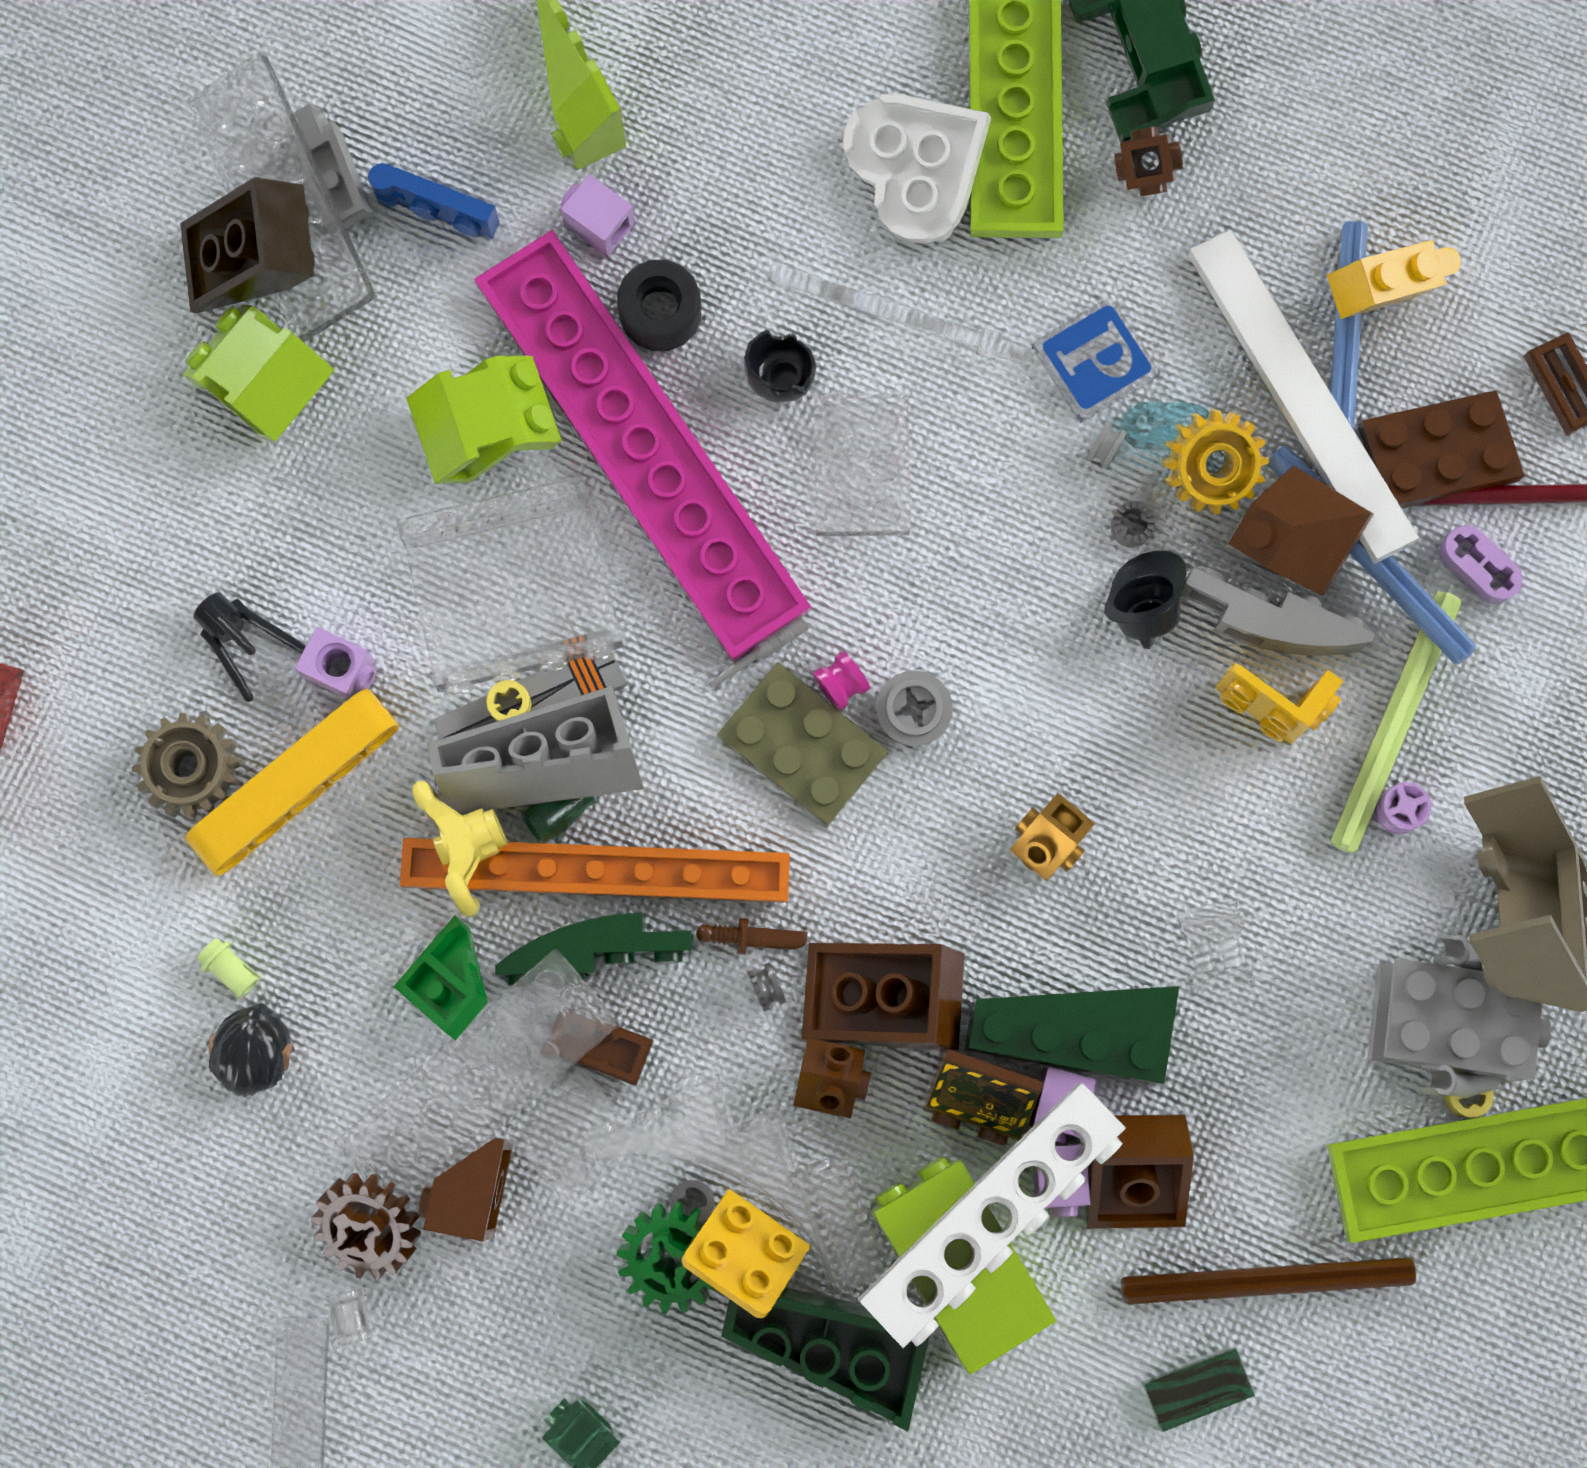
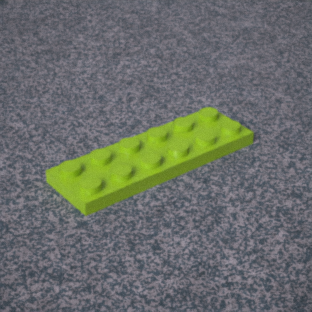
[968,0,1064,238]
[1326,1098,1587,1243]

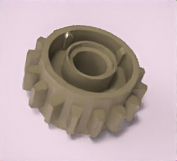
[132,713,243,819]

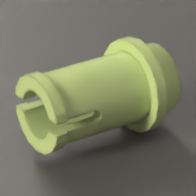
[197,938,261,1000]

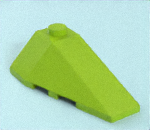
[537,0,626,170]

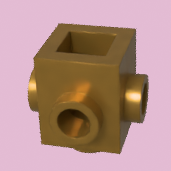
[1010,792,1095,881]

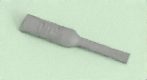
[709,616,809,688]

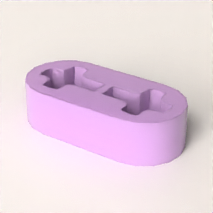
[1439,525,1523,604]

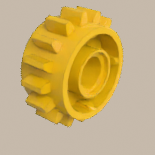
[1162,409,1269,514]

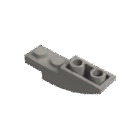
[1181,567,1376,656]

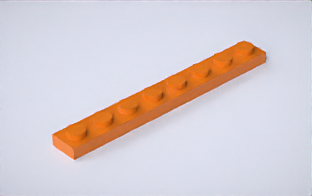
[400,838,790,903]

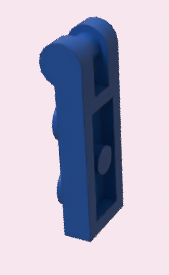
[368,163,500,239]

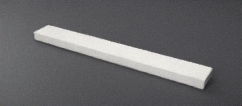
[1188,229,1419,564]

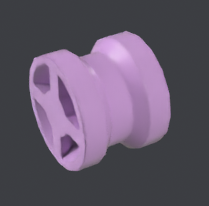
[1374,782,1432,834]

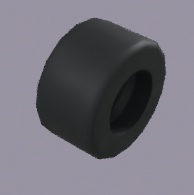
[617,259,701,351]

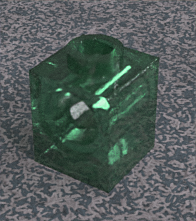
[541,1395,623,1468]

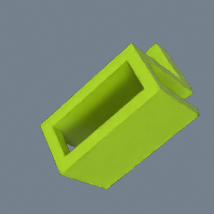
[182,304,335,442]
[406,356,562,484]

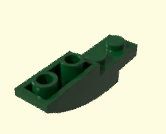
[495,912,693,987]

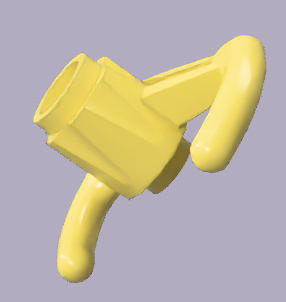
[412,781,507,917]

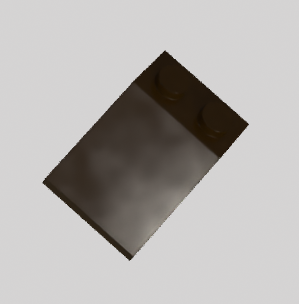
[180,177,315,313]

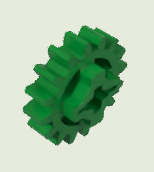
[617,1202,716,1314]

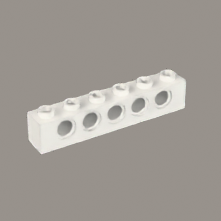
[858,1083,1126,1348]

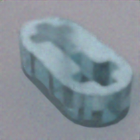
[1121,402,1209,450]

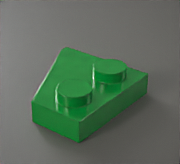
[393,915,488,1041]

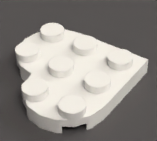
[843,94,991,243]

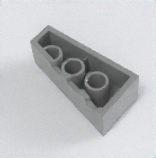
[427,686,644,814]

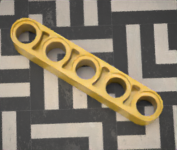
[185,688,400,877]

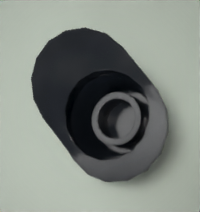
[1104,550,1186,649]

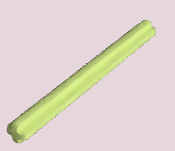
[1331,591,1461,853]

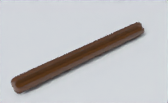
[1121,1258,1416,1305]

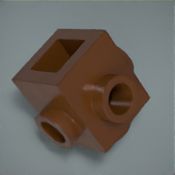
[1114,126,1184,197]
[793,1038,871,1119]

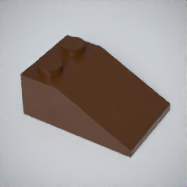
[801,943,965,1050]

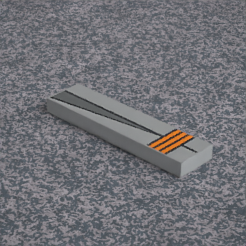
[433,641,628,739]

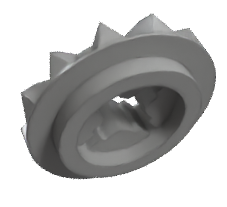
[876,671,953,747]

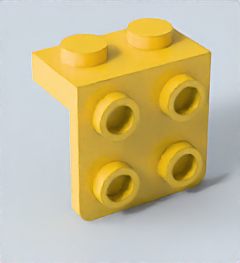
[1215,663,1344,744]
[682,1189,811,1318]

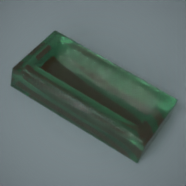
[1141,1347,1255,1432]

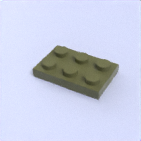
[717,662,889,827]

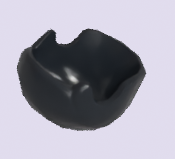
[744,330,817,402]

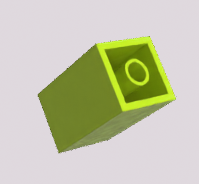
[870,1156,1057,1375]

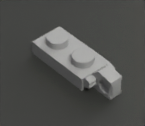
[294,104,373,235]

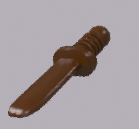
[696,918,808,955]

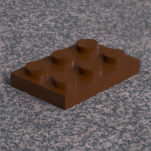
[1358,390,1525,509]

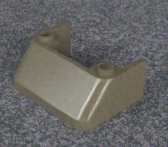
[1464,776,1587,1012]

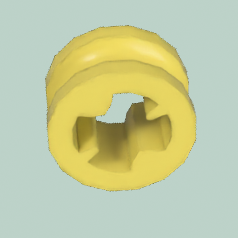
[486,680,532,721]
[1444,1090,1494,1118]

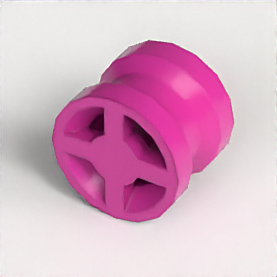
[812,650,871,711]

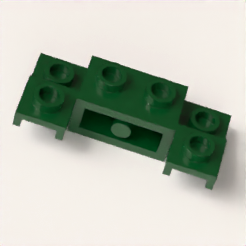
[1068,0,1215,143]

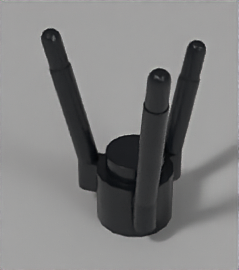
[193,592,306,702]

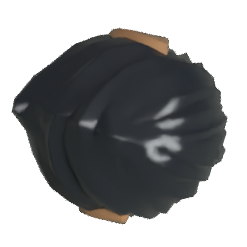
[208,1003,293,1098]

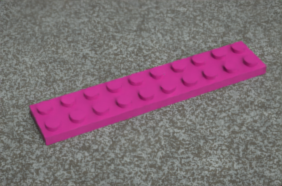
[474,230,811,662]

